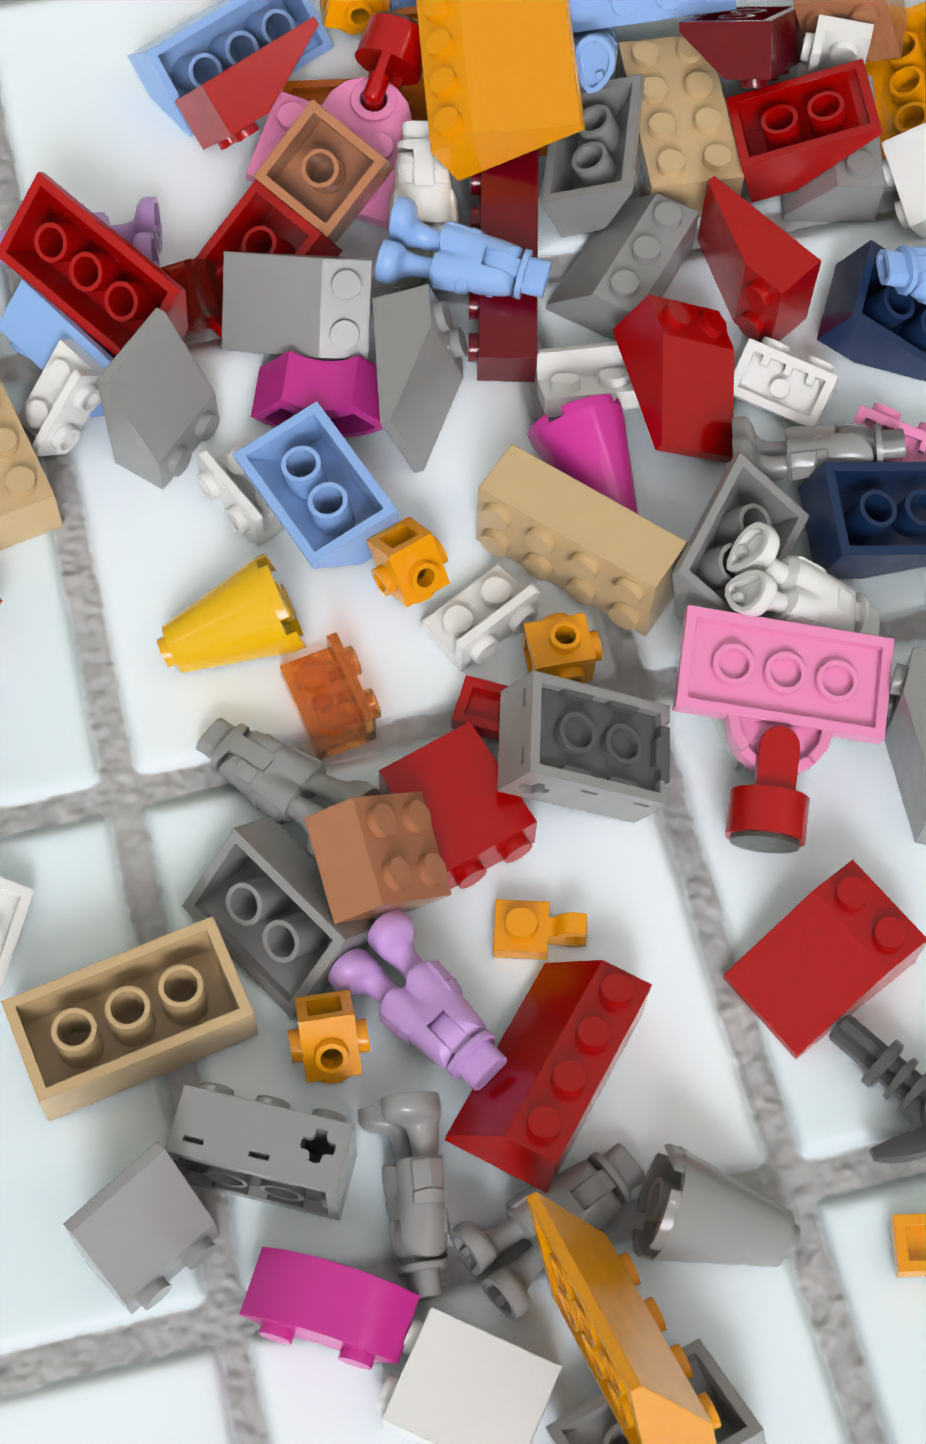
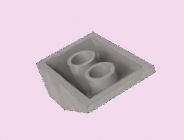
[221,251,372,360]
[372,284,468,473]
[97,307,220,490]
[885,646,926,845]
[63,1141,219,1315]

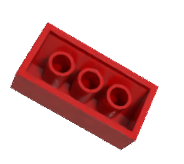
[0,172,188,356]
[445,960,653,1193]

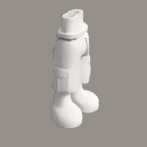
[381,121,459,288]
[725,522,880,636]

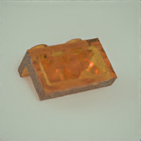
[279,632,381,760]

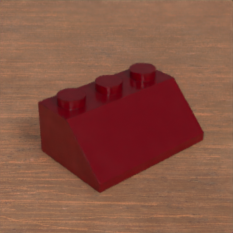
[679,5,803,88]

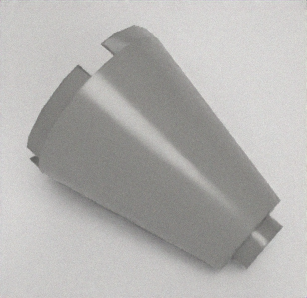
[632,1143,800,1267]

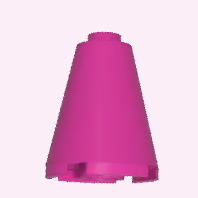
[527,394,638,514]

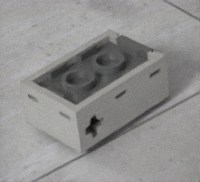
[497,670,670,823]
[165,1082,357,1221]

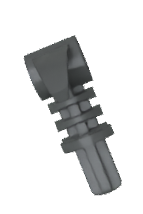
[829,1014,926,1164]

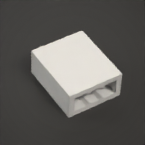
[376,1307,562,1444]

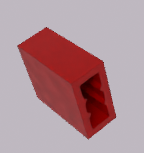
[379,721,537,890]

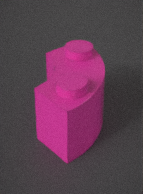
[251,350,384,438]
[239,1247,420,1370]

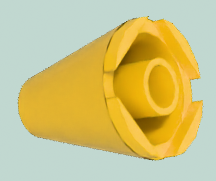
[157,553,307,673]

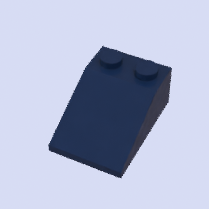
[817,240,926,381]
[798,462,926,579]

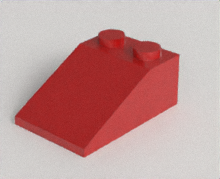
[174,16,319,150]
[726,59,883,203]
[697,176,821,343]
[177,179,343,338]
[612,294,734,463]
[723,859,926,1059]

